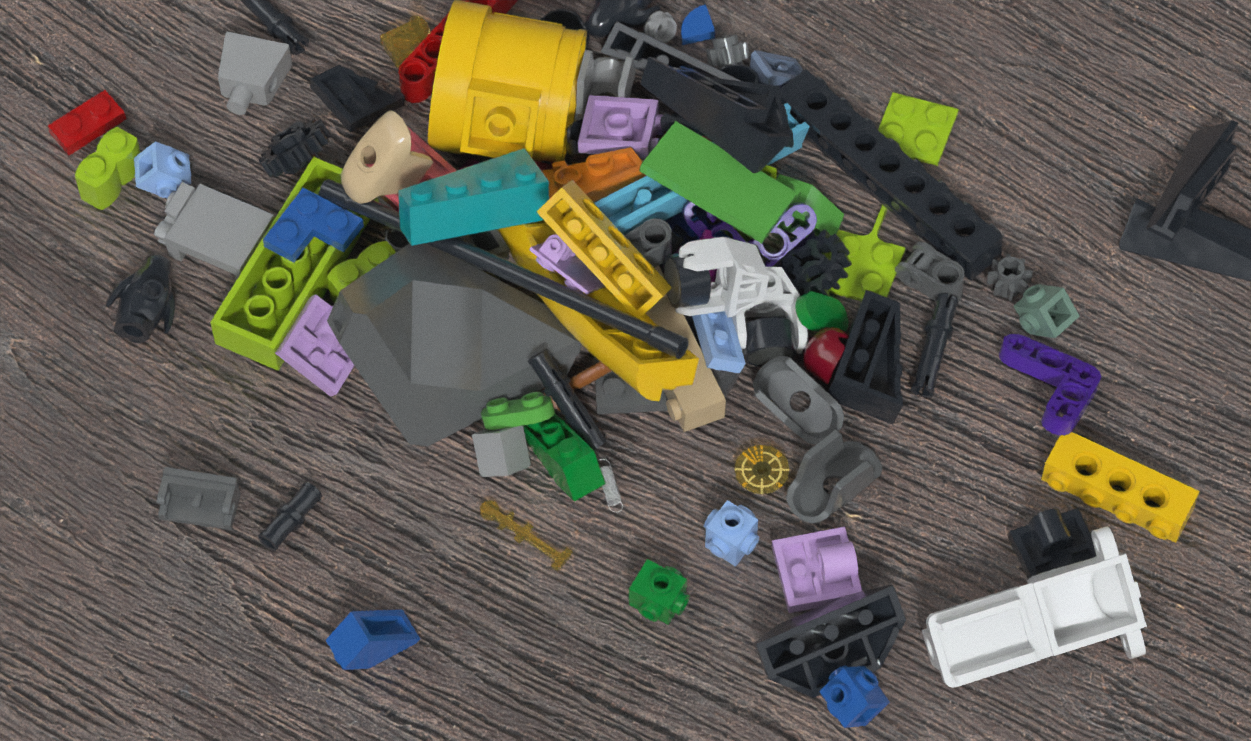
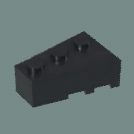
[827,290,903,425]

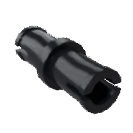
[258,482,322,551]

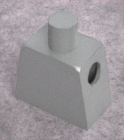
[218,31,292,115]

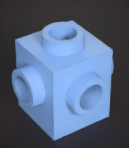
[134,141,191,199]
[704,500,759,567]

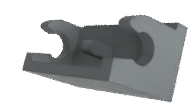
[157,467,241,530]

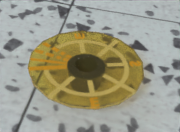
[734,445,790,494]

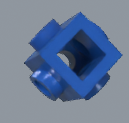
[819,665,890,728]

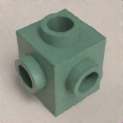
[1014,284,1080,338]

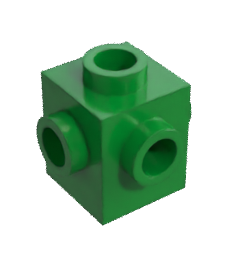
[629,559,690,625]

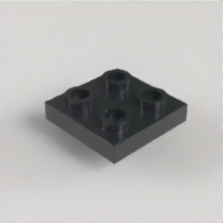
[1008,508,1097,579]

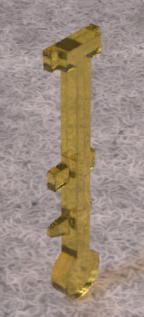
[480,500,573,571]

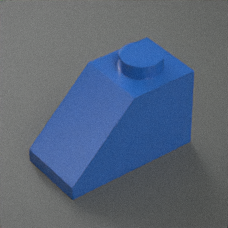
[326,609,420,670]

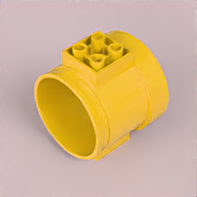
[428,0,587,163]

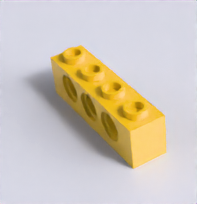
[536,180,672,319]
[1041,432,1200,543]

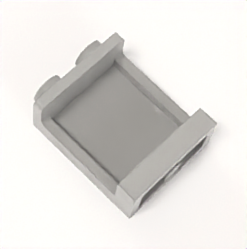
[165,184,275,280]

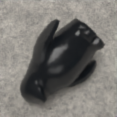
[585,0,661,39]
[106,254,175,344]

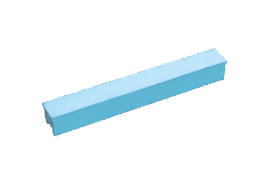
[594,103,810,235]

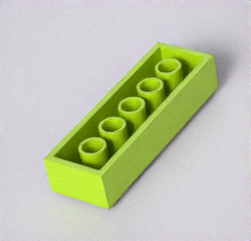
[210,157,379,371]

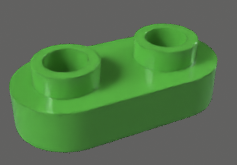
[481,392,555,430]

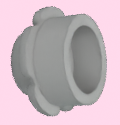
[644,11,677,43]

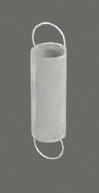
[598,459,623,512]

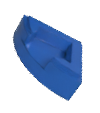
[681,4,715,46]

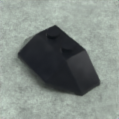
[754,584,906,698]

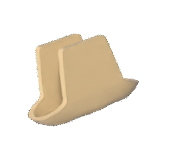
[341,110,433,204]

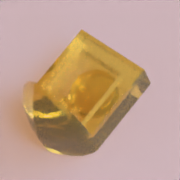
[380,15,431,68]

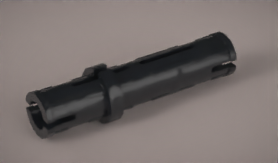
[240,0,309,55]
[911,293,959,398]
[527,348,607,450]

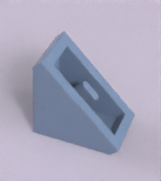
[750,50,803,89]

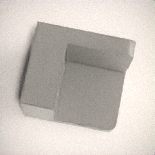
[472,426,531,477]

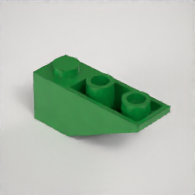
[523,414,605,502]

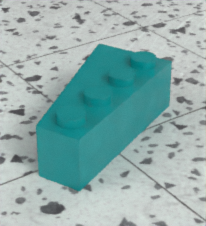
[398,148,549,246]

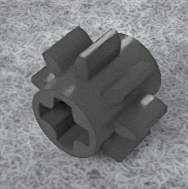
[706,34,750,70]
[986,254,1033,301]

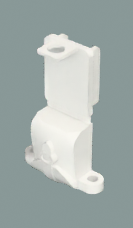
[922,526,1147,688]

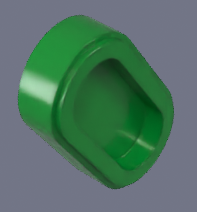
[795,291,849,332]

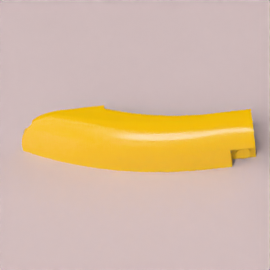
[497,220,699,401]

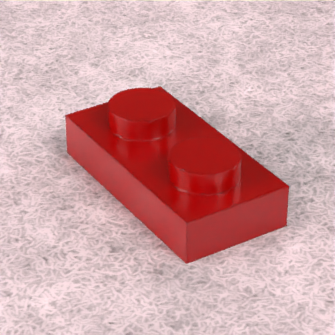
[48,90,126,155]

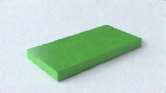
[639,121,797,244]

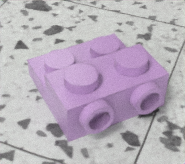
[578,95,664,161]

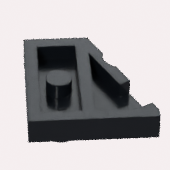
[310,65,405,133]

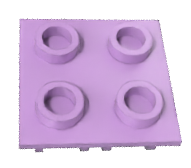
[529,234,605,295]

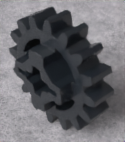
[258,119,332,177]
[776,229,852,296]

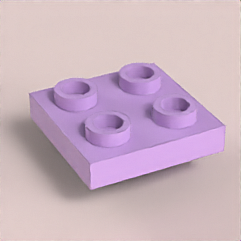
[275,294,354,397]
[772,527,862,613]

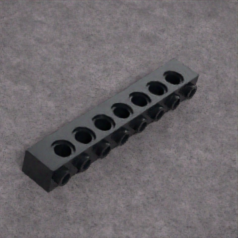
[780,69,1003,281]

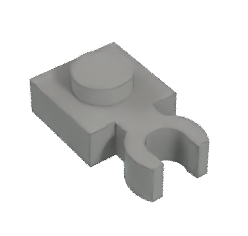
[153,182,195,247]

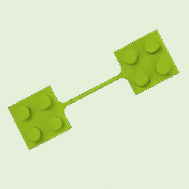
[828,92,959,301]

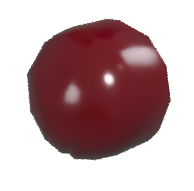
[803,327,849,385]

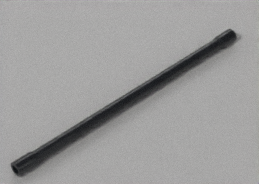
[319,179,688,359]

